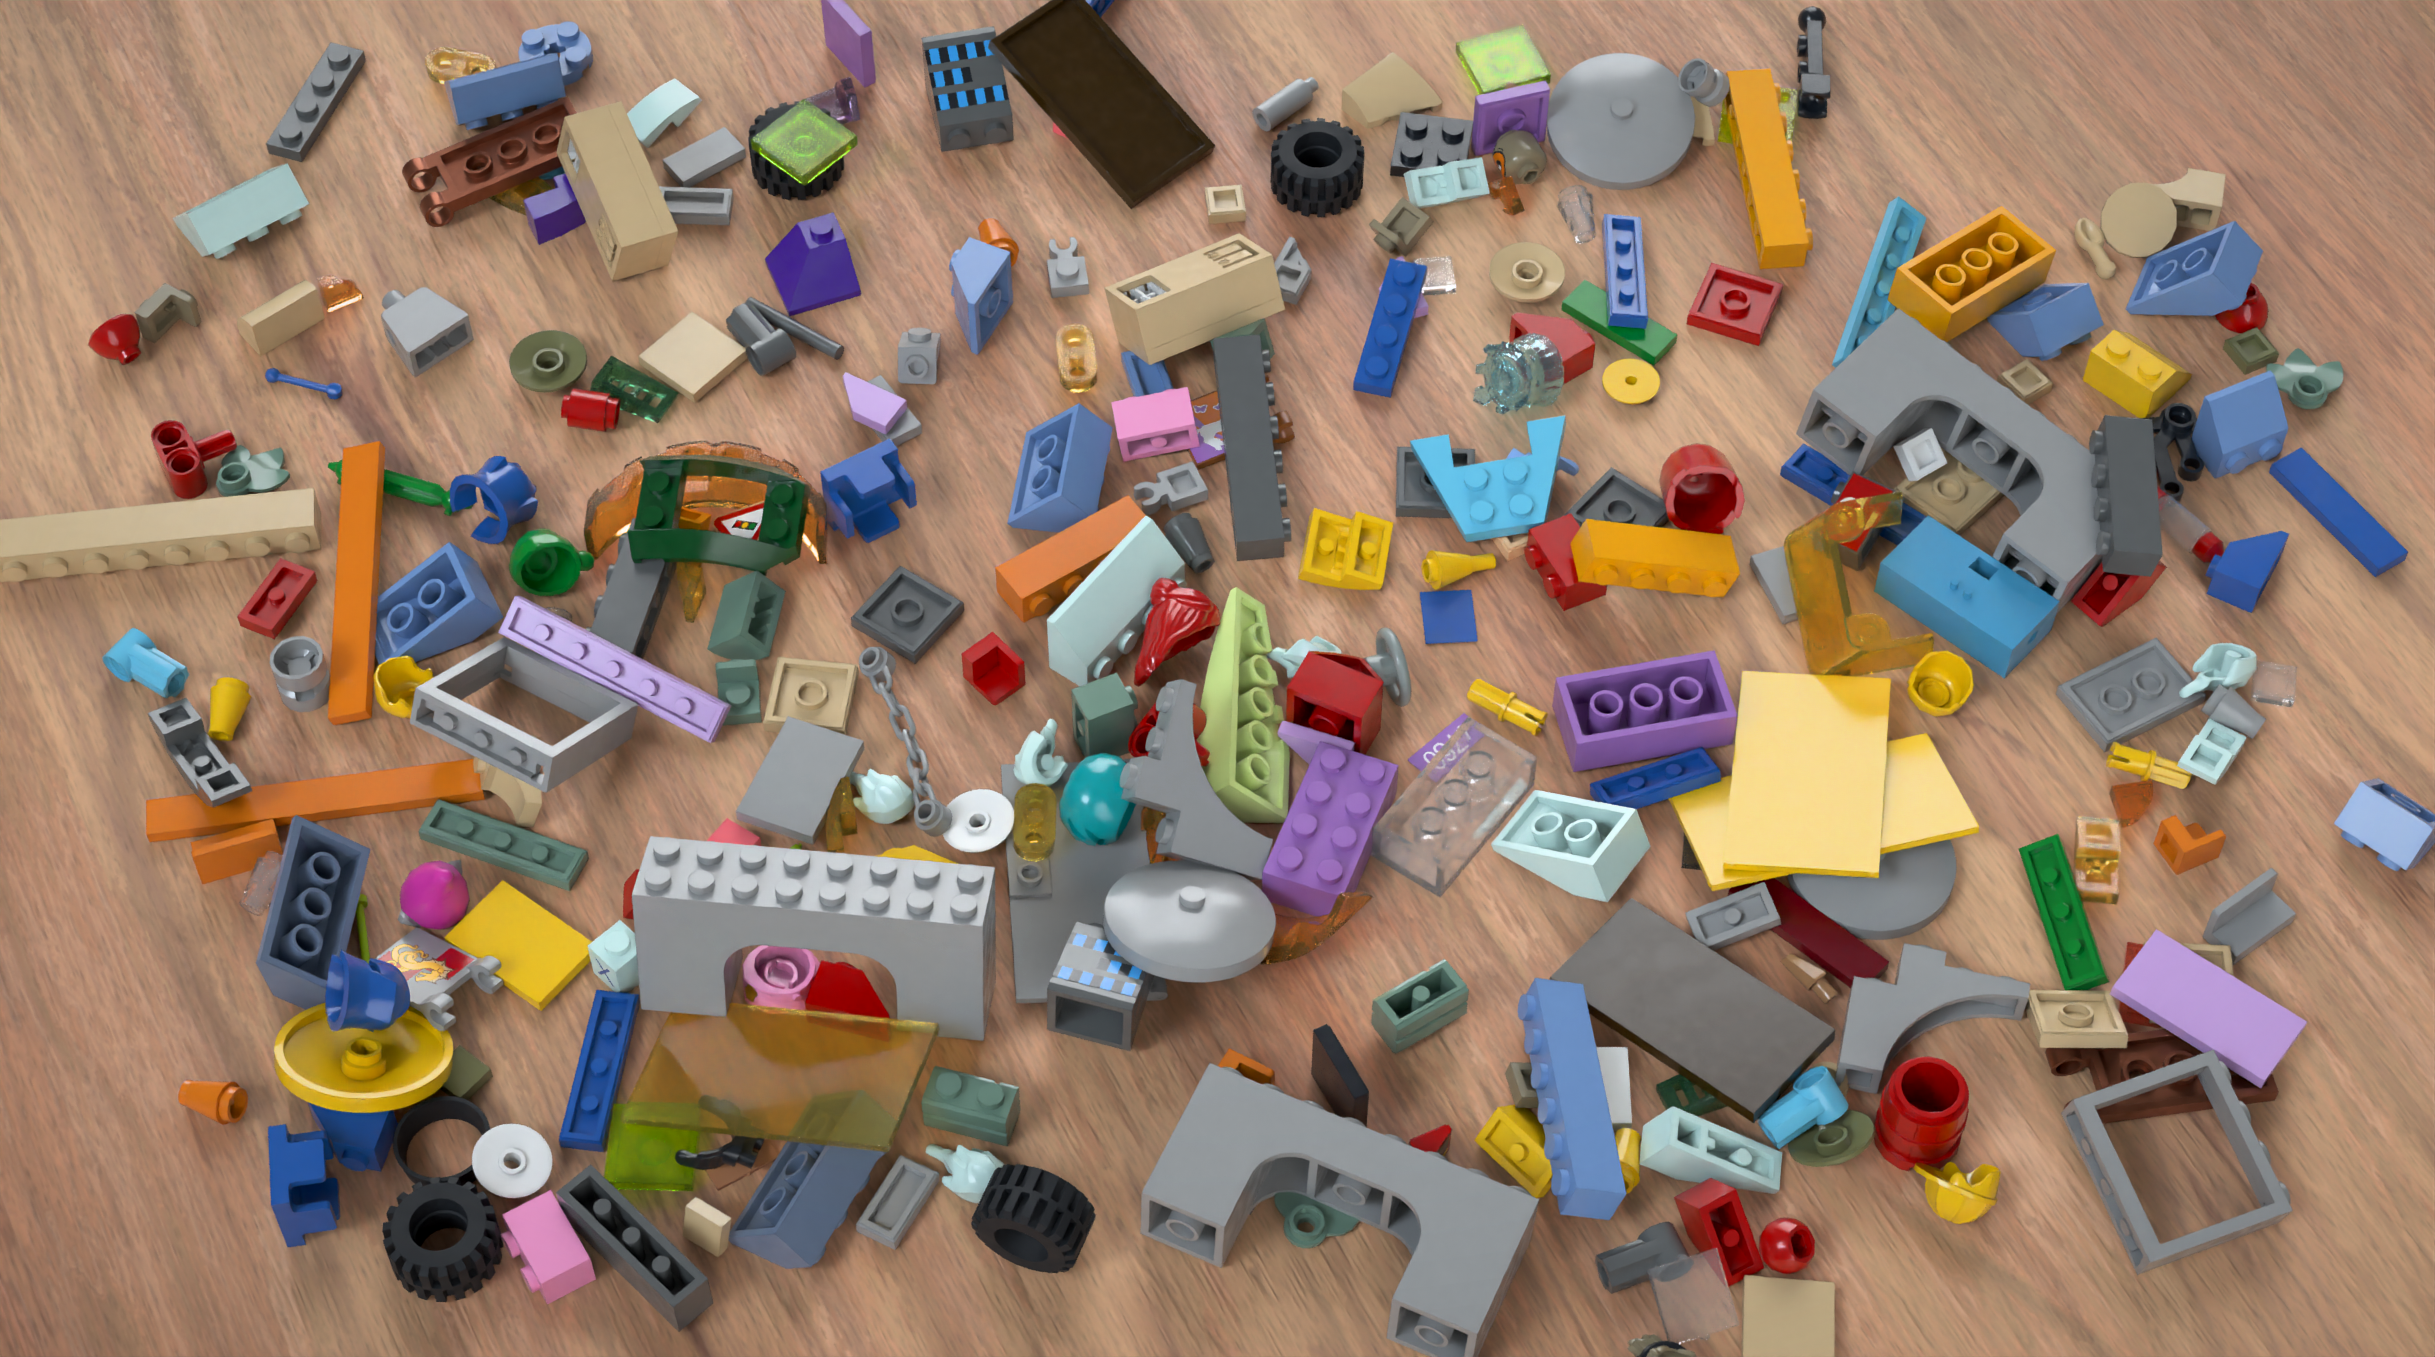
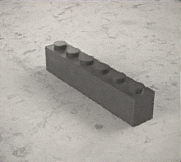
[1213,335,1291,561]

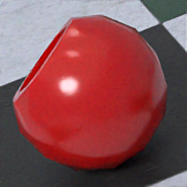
[1759,1217,1815,1274]

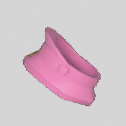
[742,945,820,1017]

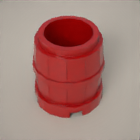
[1874,1056,1969,1172]

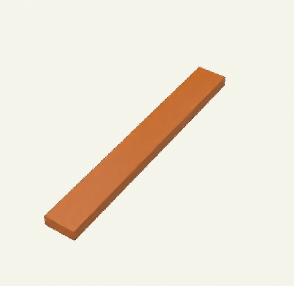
[328,441,385,725]
[146,759,485,843]

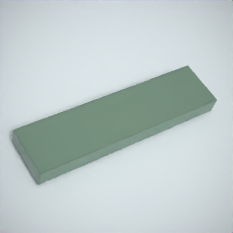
[418,799,589,891]

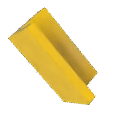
[1474,1105,1553,1198]

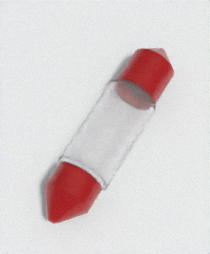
[2157,486,2224,563]

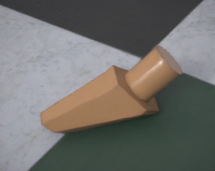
[1780,953,1838,1004]

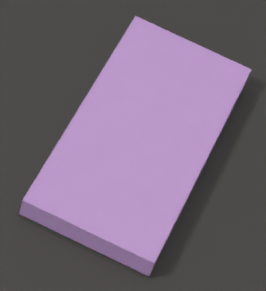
[2110,929,2307,1088]

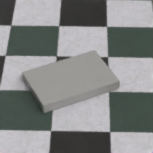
[2056,638,2206,753]
[736,716,864,845]

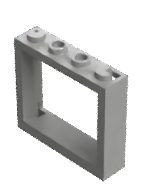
[410,637,638,793]
[2061,1050,2293,1275]

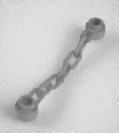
[859,647,952,837]

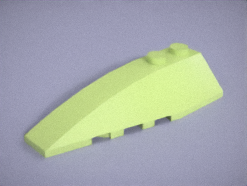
[1197,587,1290,824]

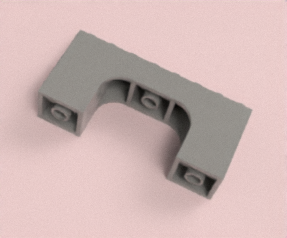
[1796,308,2102,614]
[632,836,996,1041]
[1140,1063,1539,1357]

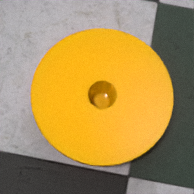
[1602,358,1660,404]

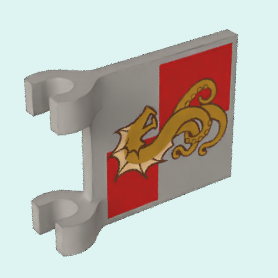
[375,927,504,1031]

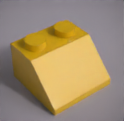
[2083,330,2192,418]

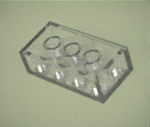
[1371,716,1537,897]

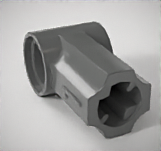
[726,303,796,376]
[1595,1222,1693,1294]

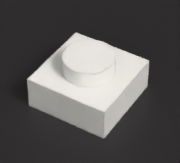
[1893,428,1947,481]

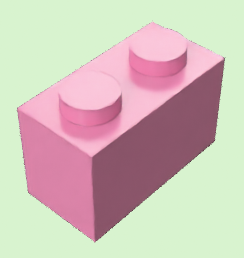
[1111,387,1200,462]
[501,1190,596,1304]

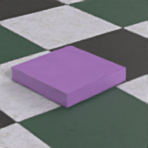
[821,0,876,88]
[1471,80,1550,156]

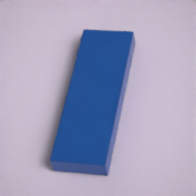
[1590,747,1721,809]

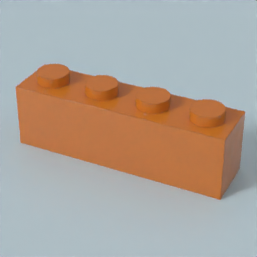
[995,495,1146,623]

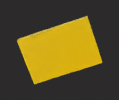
[444,880,592,1011]

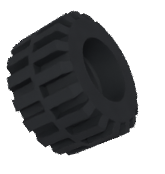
[748,101,844,200]
[1270,118,1364,217]
[971,1164,1096,1273]
[382,1177,503,1302]

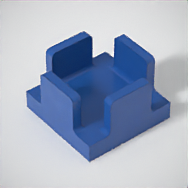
[820,438,917,543]
[268,1124,340,1247]

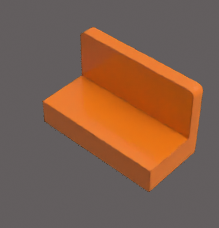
[190,819,283,885]

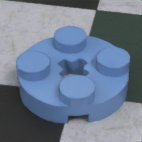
[518,21,593,86]

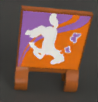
[1187,373,1295,470]

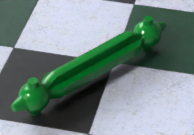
[328,460,473,516]

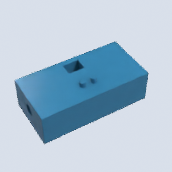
[1874,515,2060,679]

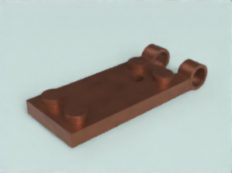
[402,96,577,227]
[2045,1029,2279,1124]

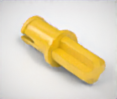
[1467,679,1548,736]
[2106,742,2192,789]

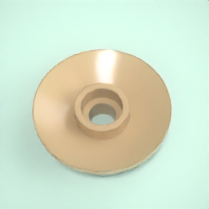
[1489,242,1565,302]

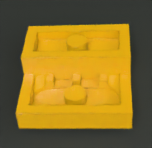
[1298,508,1393,590]

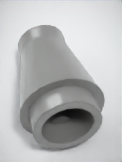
[2201,684,2266,739]

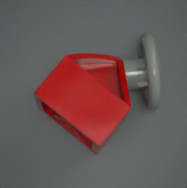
[1286,627,1411,755]

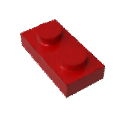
[237,558,318,640]

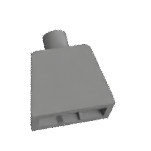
[381,287,474,378]

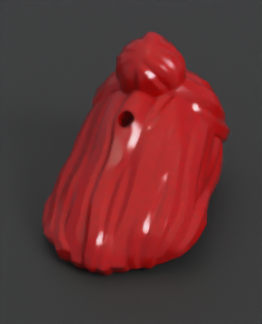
[1134,578,1220,687]

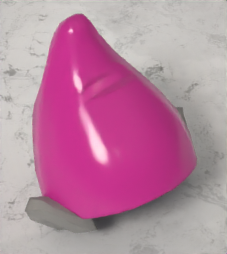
[398,860,470,930]

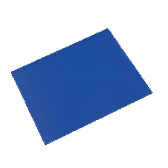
[1420,590,1478,644]

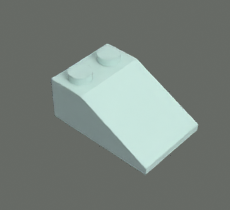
[1491,790,1650,902]

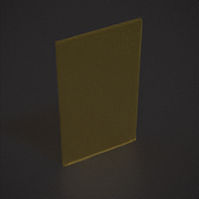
[620,1003,940,1152]

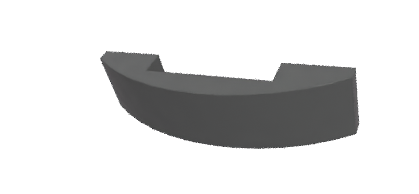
[148,698,252,807]

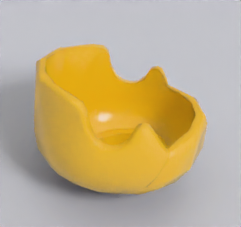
[1907,651,1974,717]
[373,656,434,719]

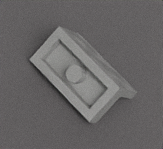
[2202,868,2296,965]

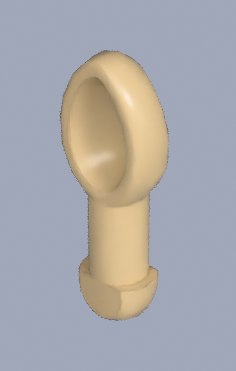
[2074,218,2116,279]

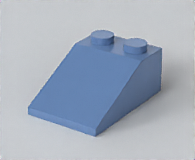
[2126,221,2263,316]
[375,542,503,665]

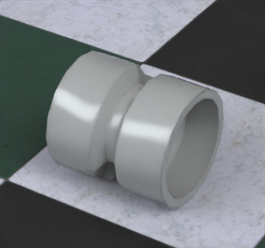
[269,636,330,712]

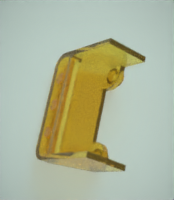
[1784,491,1934,677]

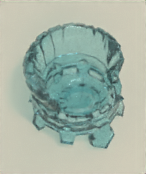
[1473,333,1564,414]

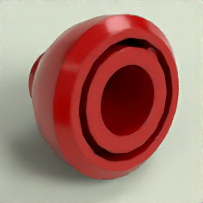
[2215,283,2269,333]
[88,313,141,365]

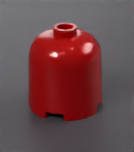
[1659,443,1745,534]

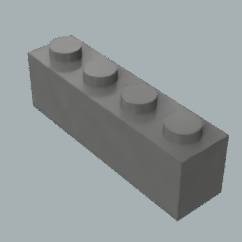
[2089,415,2163,577]
[585,518,679,659]
[556,1164,713,1332]

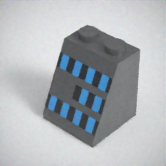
[922,26,1014,152]
[1047,922,1154,1051]

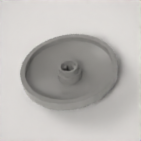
[1546,53,1695,190]
[1787,839,1956,940]
[1103,860,1276,983]

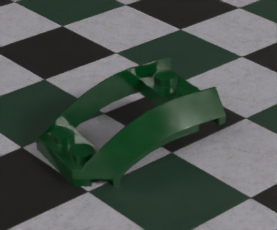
[627,455,810,576]

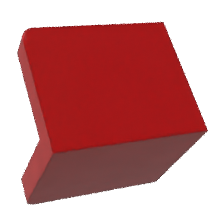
[961,632,1026,705]

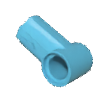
[102,628,189,699]
[1757,1066,1849,1149]

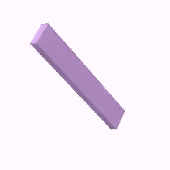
[498,596,732,743]

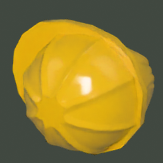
[1913,1162,2001,1224]

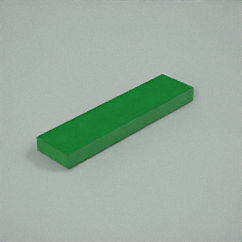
[2019,834,2109,990]

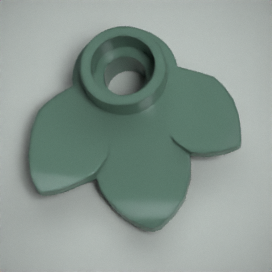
[2266,348,2343,409]
[216,445,290,497]
[1274,1192,1359,1248]

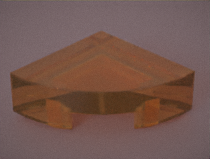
[1488,176,1525,215]
[317,275,364,312]
[2109,780,2153,828]

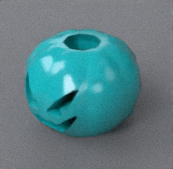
[1059,753,1137,846]

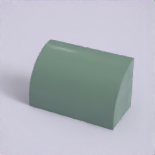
[707,570,786,660]

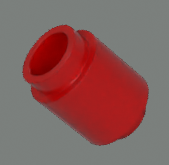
[561,388,620,432]

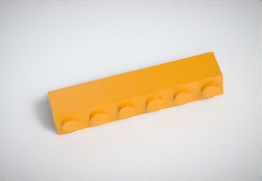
[1723,68,1813,270]

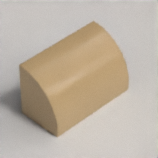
[237,280,325,356]

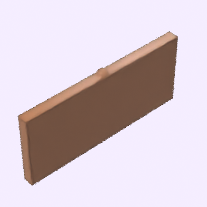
[705,1133,779,1191]

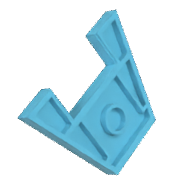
[1410,415,1566,543]

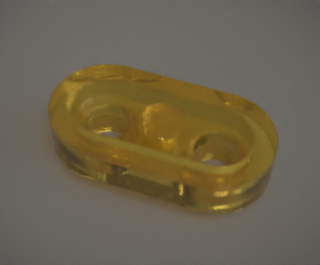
[425,47,496,84]
[1055,324,1098,392]
[1013,783,1057,861]

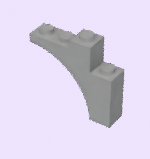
[1120,679,1273,881]
[1834,943,2030,1094]

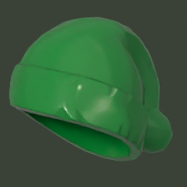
[509,528,595,596]

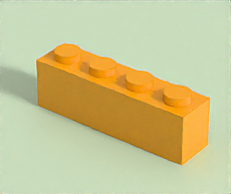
[1570,519,1740,598]

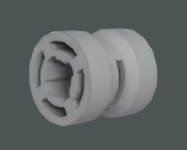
[1678,58,1730,107]

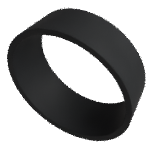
[393,1096,490,1186]

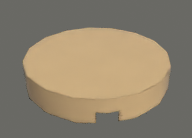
[2100,183,2177,258]

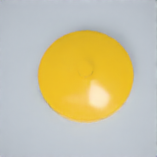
[274,1003,453,1113]

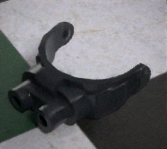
[675,1098,767,1170]

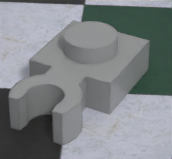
[1047,237,1089,298]
[1134,461,1208,515]

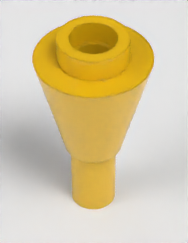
[1421,550,1496,590]

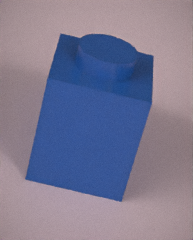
[2205,531,2289,613]
[307,1102,398,1172]

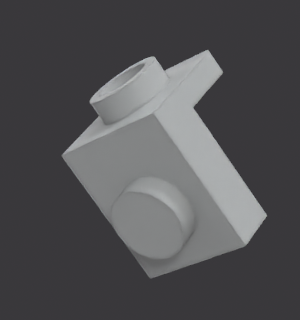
[898,328,941,384]

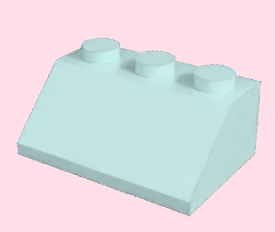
[173,163,309,259]

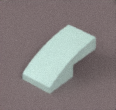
[627,79,702,148]
[1404,157,1490,209]
[2177,719,2246,785]

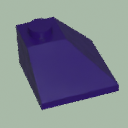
[765,212,861,317]

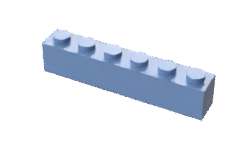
[1518,978,1626,1220]

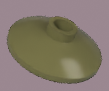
[509,330,587,392]
[1788,1110,1875,1167]

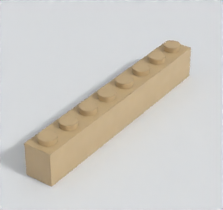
[0,488,321,582]

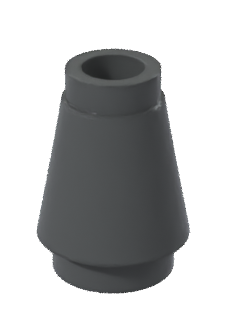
[1163,513,1215,573]

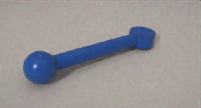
[265,368,342,400]

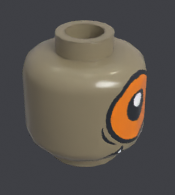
[1492,130,1547,184]

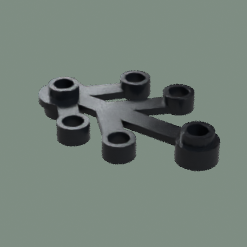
[2139,403,2204,506]

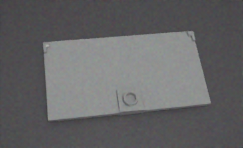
[1001,759,1168,1003]

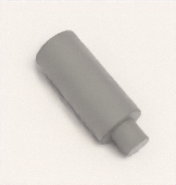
[1252,77,1319,131]

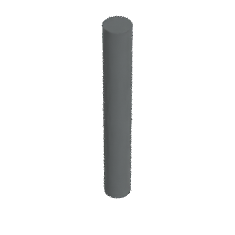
[745,297,844,360]

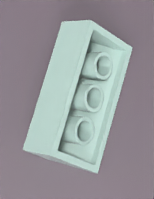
[1047,516,1186,686]

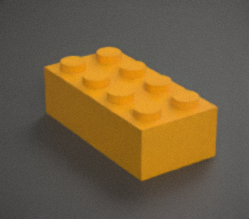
[1887,206,2056,342]

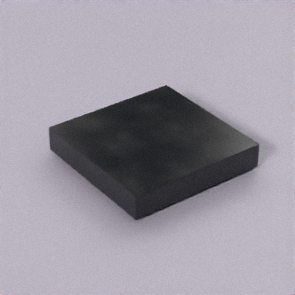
[1311,1024,1369,1128]

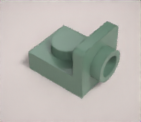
[715,659,762,726]

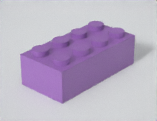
[1552,650,1737,772]
[1262,741,1398,924]

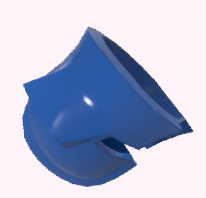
[450,456,538,544]
[325,949,410,1032]

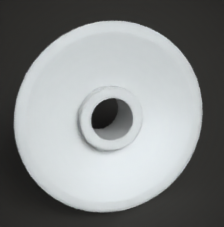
[942,789,1015,853]
[472,1124,552,1198]

